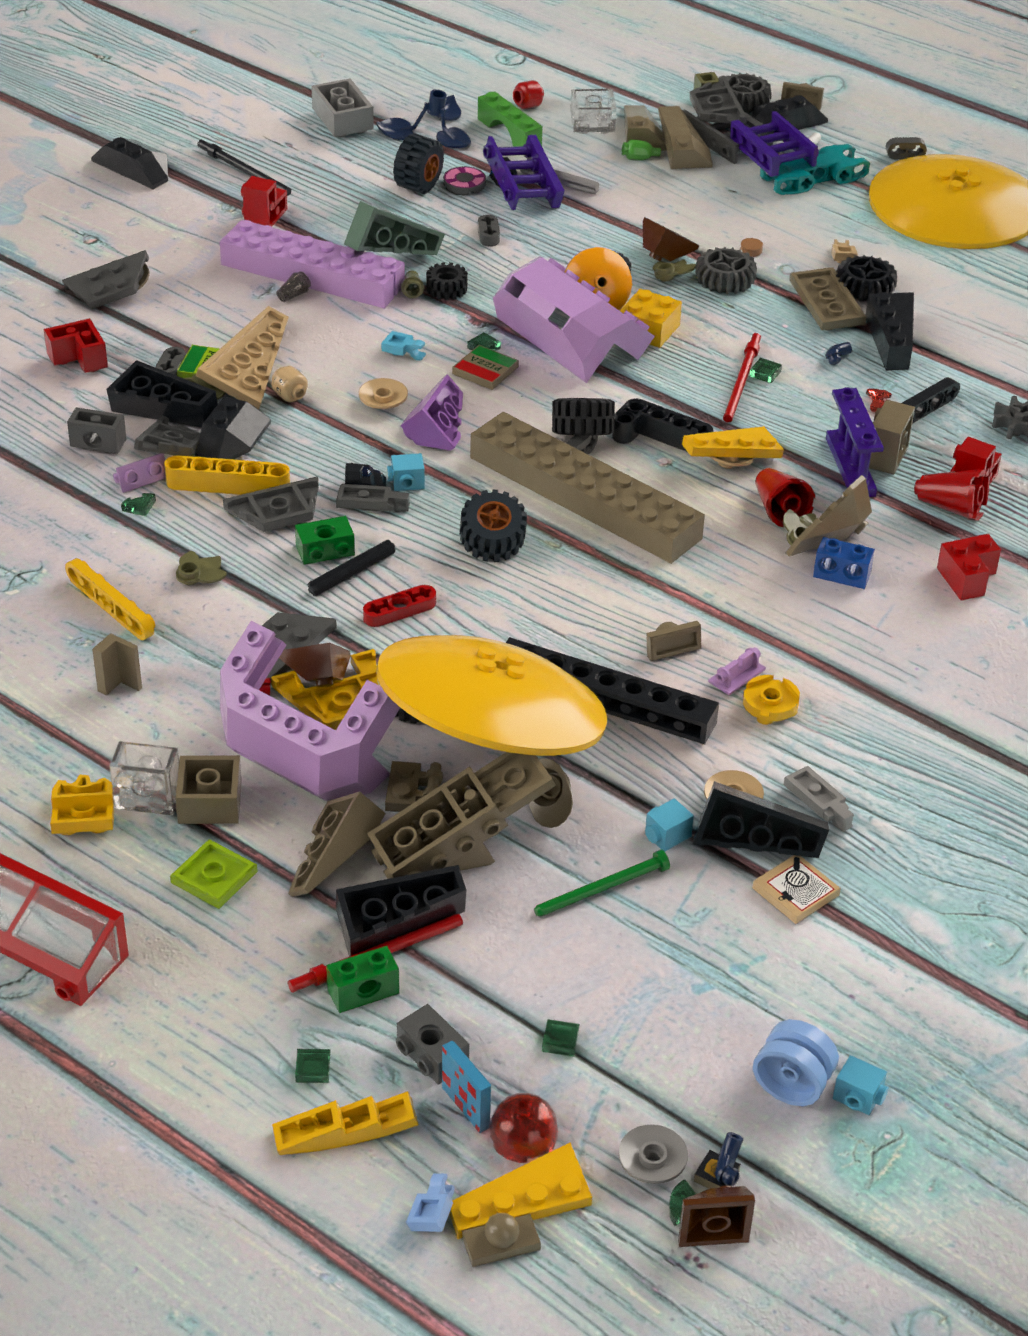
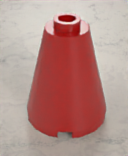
[755,468,816,528]
[914,469,989,520]

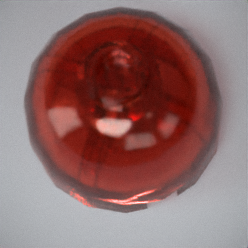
[490,1093,558,1163]

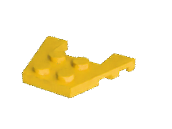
[271,649,378,730]

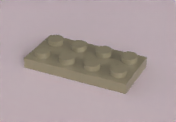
[789,267,866,330]

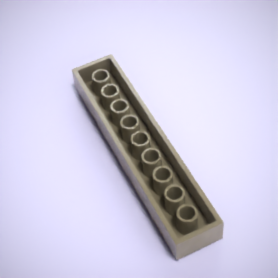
[470,411,705,564]

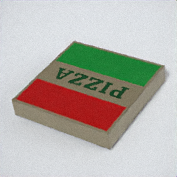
[452,345,519,390]

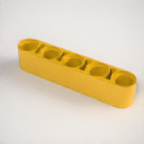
[164,456,290,495]

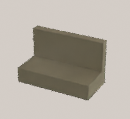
[92,633,142,696]

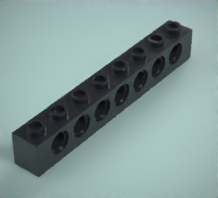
[506,637,719,745]

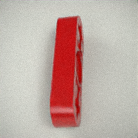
[363,585,436,627]

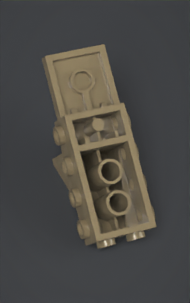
[367,752,556,879]

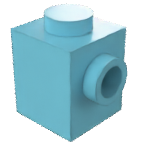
[387,453,425,491]
[645,798,694,852]
[833,1055,889,1116]

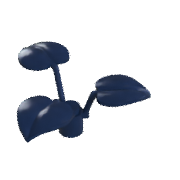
[376,89,471,148]

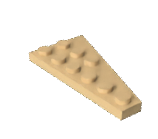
[196,306,288,408]

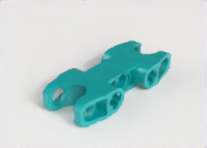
[760,144,870,195]

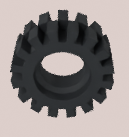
[426,262,468,300]

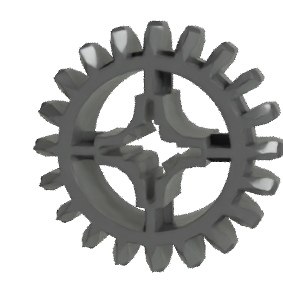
[725,73,772,114]
[695,247,757,294]

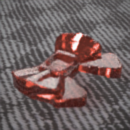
[866,388,892,413]

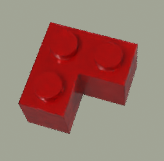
[241,176,288,227]
[44,318,108,373]
[950,437,1002,485]
[937,533,1001,601]

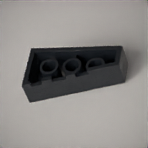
[866,292,914,371]
[106,360,218,427]
[693,781,829,858]
[336,865,466,956]

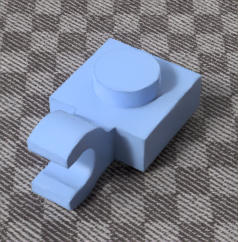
[406,1173,455,1232]

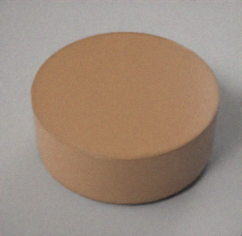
[740,238,763,257]

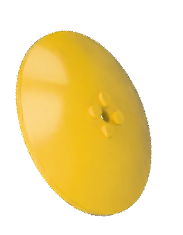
[869,154,1028,249]
[376,635,607,756]

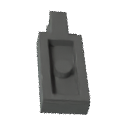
[336,484,410,512]

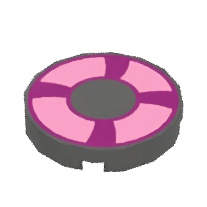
[443,166,486,195]

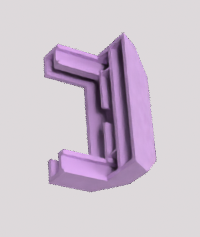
[493,256,655,383]
[220,621,400,801]

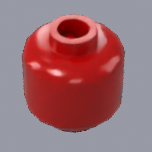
[513,80,544,109]

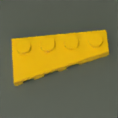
[682,426,784,458]
[449,1142,592,1239]

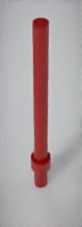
[723,333,761,423]
[288,914,463,993]

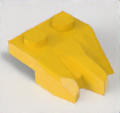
[50,774,114,835]

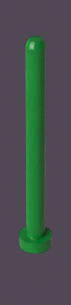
[534,849,670,917]

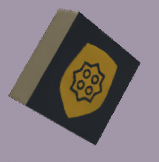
[694,1150,741,1189]

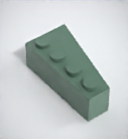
[344,201,445,255]

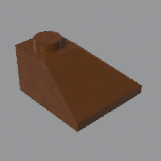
[643,217,700,262]
[279,642,351,688]
[678,1186,755,1247]

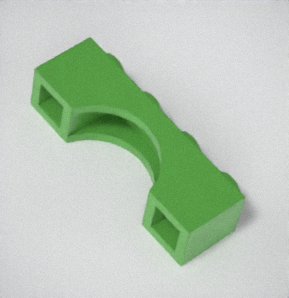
[478,92,543,147]

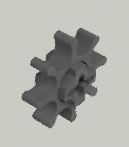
[992,396,1028,439]

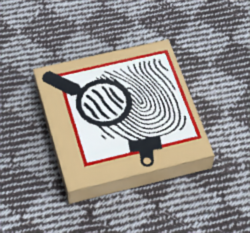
[752,855,841,924]

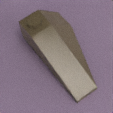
[288,791,386,897]

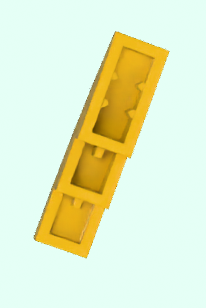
[272,1091,419,1155]

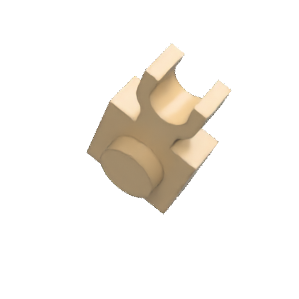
[831,239,858,264]

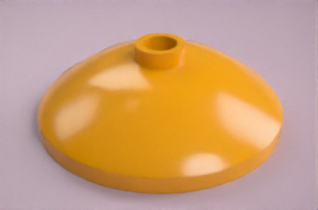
[564,247,632,310]

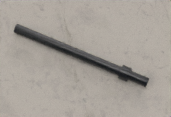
[197,139,292,196]

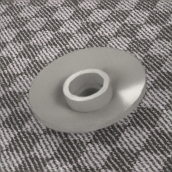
[619,1124,688,1184]

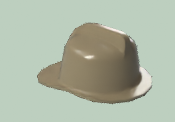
[529,758,573,828]

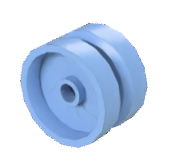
[752,1019,839,1106]

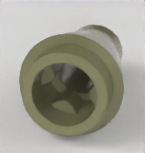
[401,271,424,299]

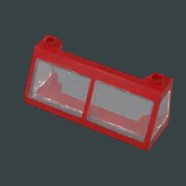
[0,853,129,1006]

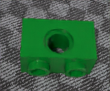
[295,516,355,565]
[326,946,399,1013]

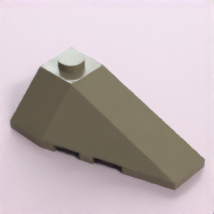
[624,105,667,151]
[658,106,713,169]
[786,475,872,557]

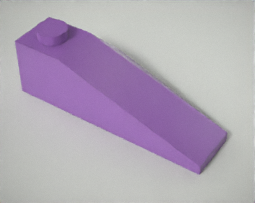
[401,374,463,451]

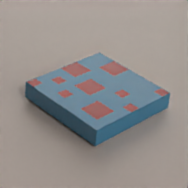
[442,1041,491,1133]

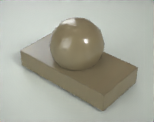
[781,81,824,110]
[646,621,702,661]
[462,1213,541,1267]

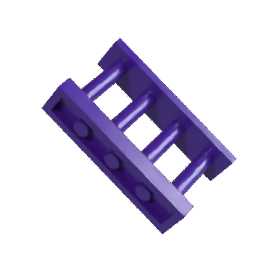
[730,111,819,177]
[483,135,565,210]
[826,387,884,497]

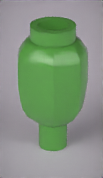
[621,139,661,160]

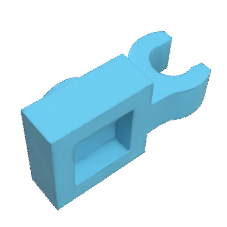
[381,331,426,360]

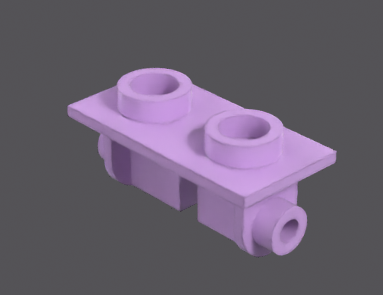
[113,453,166,493]
[708,647,766,695]

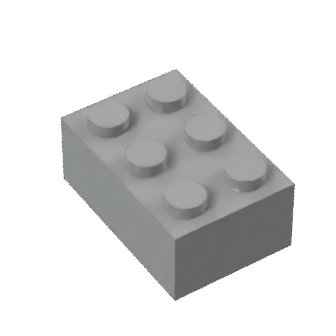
[311,78,374,137]

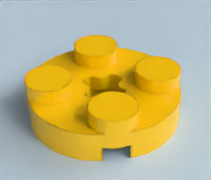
[743,675,800,725]

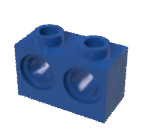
[813,537,875,589]

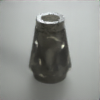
[276,271,311,302]

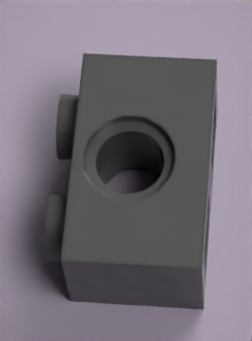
[67,407,127,454]
[396,1004,469,1085]

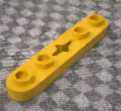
[65,558,156,640]

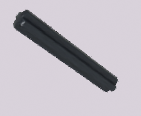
[307,540,395,596]

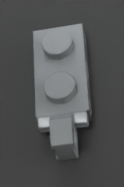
[784,766,854,832]

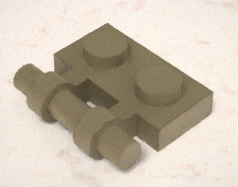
[385,761,443,812]

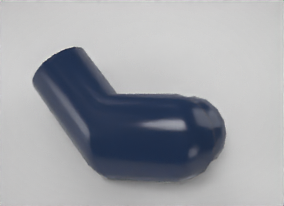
[825,342,852,365]
[715,1132,744,1186]

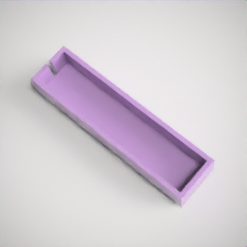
[220,220,405,309]

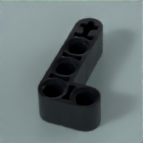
[612,398,714,452]

